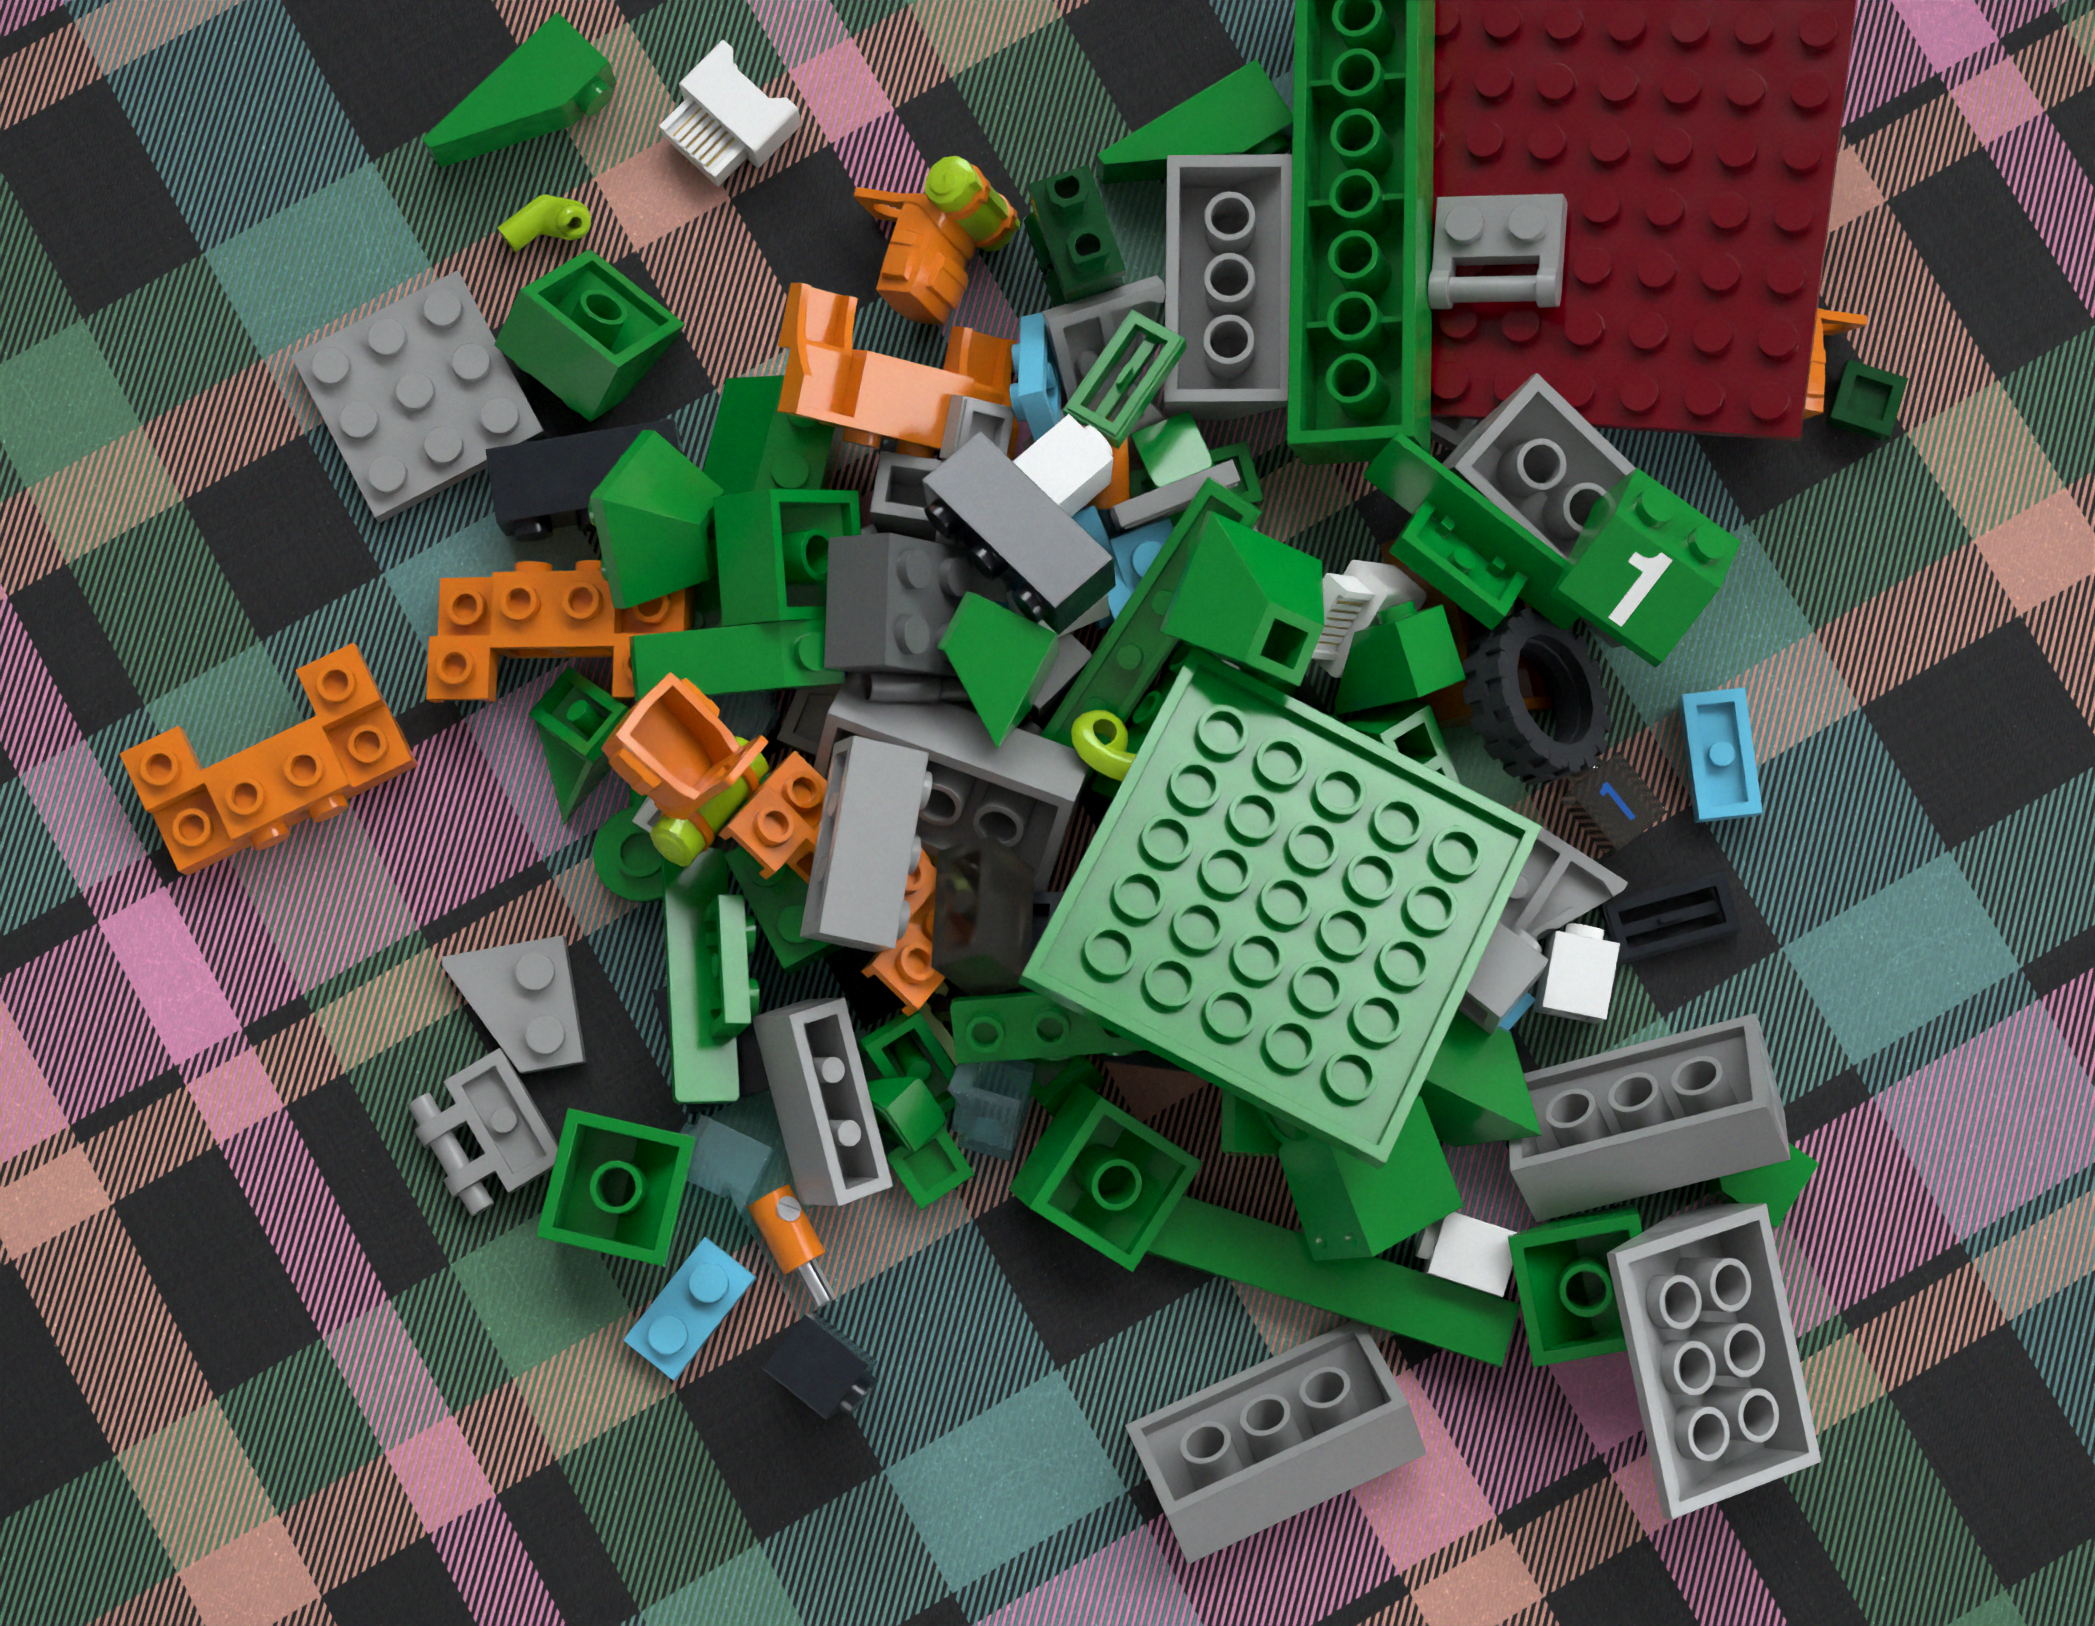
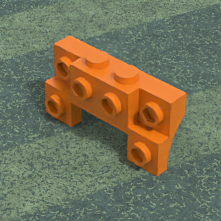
[777,283,1020,461]
[426,560,696,703]
[120,642,418,876]
[719,751,980,1016]

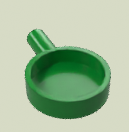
[593,784,663,904]

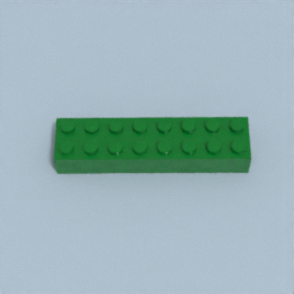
[1287,0,1435,465]

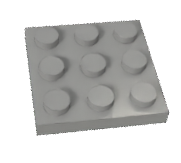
[291,270,547,523]

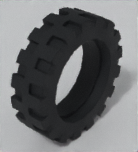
[1462,608,1611,785]

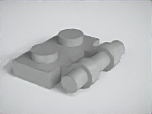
[407,1048,559,1217]

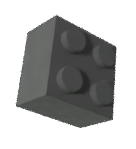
[824,533,973,678]

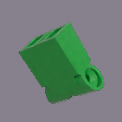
[1256,1095,1464,1261]

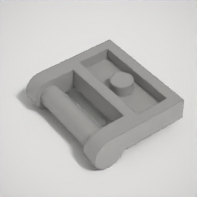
[1428,194,1568,309]

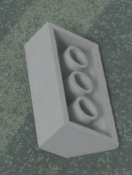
[1164,154,1292,421]
[1442,373,1635,648]
[814,672,1090,892]
[1509,1013,1790,1222]
[1125,1321,1427,1564]

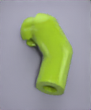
[497,194,591,253]

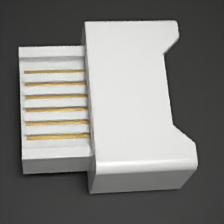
[659,40,801,187]
[1311,560,1427,678]

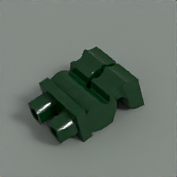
[1023,164,1126,308]

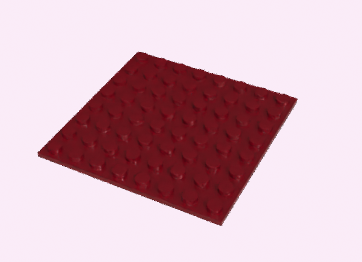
[1431,0,1858,441]

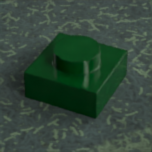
[1825,359,1909,442]

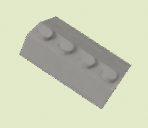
[1607,1203,1821,1519]

